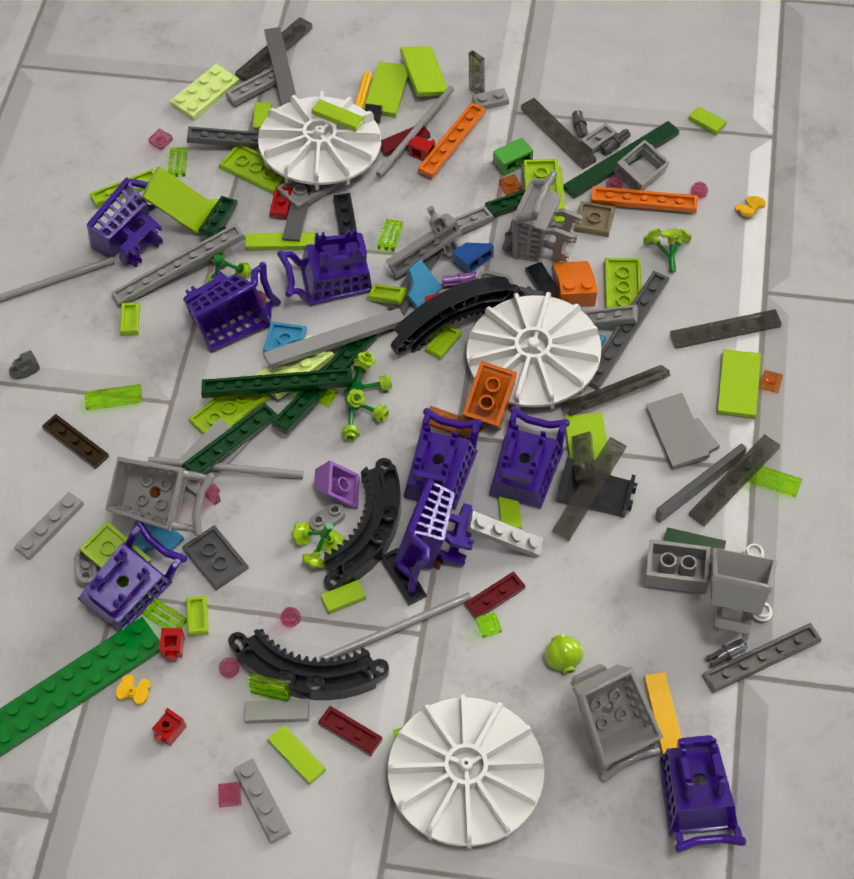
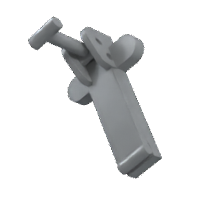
[386,206,463,278]

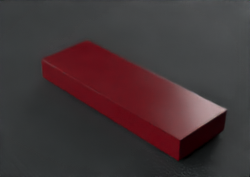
[380,126,431,156]
[464,571,526,621]
[318,706,383,756]

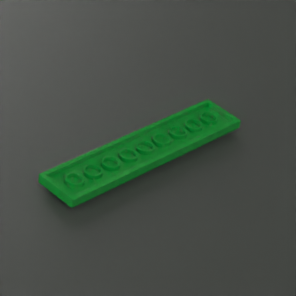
[0,617,160,757]

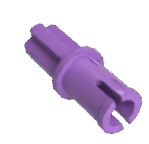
[442,271,478,287]

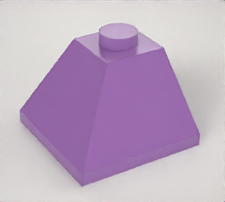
[314,460,360,509]

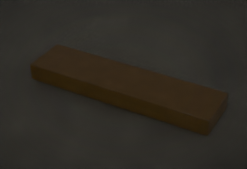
[42,414,109,469]

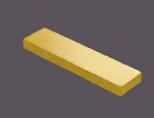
[644,672,681,756]

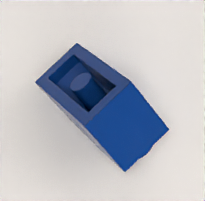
[453,243,494,273]

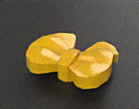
[736,196,766,217]
[116,674,151,706]

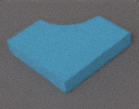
[406,259,442,309]
[263,322,307,352]
[134,524,184,553]

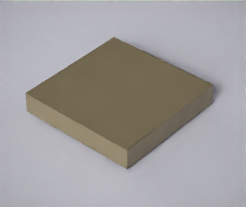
[574,201,615,237]

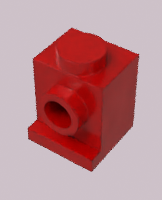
[408,135,435,161]
[159,628,185,661]
[152,708,187,747]

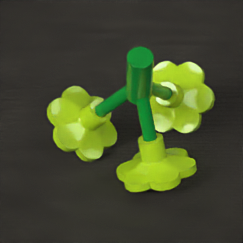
[643,228,692,272]
[291,522,344,568]

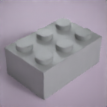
[644,539,711,594]

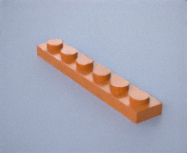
[418,102,485,179]
[591,186,698,213]

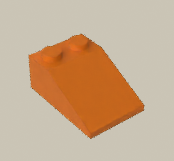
[552,261,598,306]
[462,361,517,430]

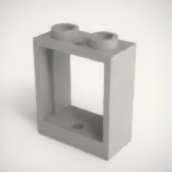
[613,140,670,190]

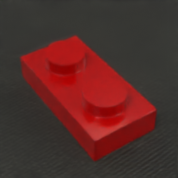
[269,186,293,219]

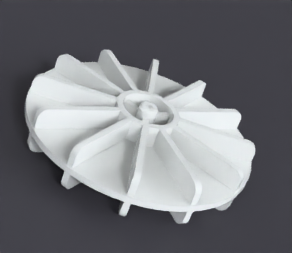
[258,91,381,190]
[467,292,601,409]
[388,694,544,849]

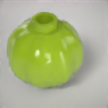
[544,634,584,675]

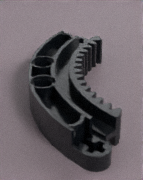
[391,277,523,355]
[324,458,401,591]
[228,629,389,700]

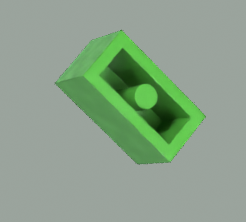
[493,138,533,176]

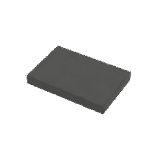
[182,525,249,591]

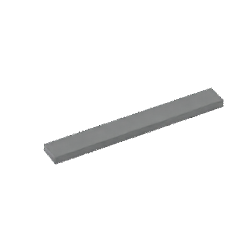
[111,223,245,308]
[263,308,405,369]

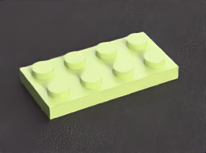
[170,64,240,121]
[255,335,334,400]

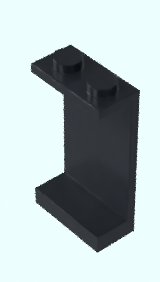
[556,457,638,518]

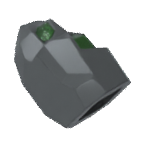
[9,350,40,379]

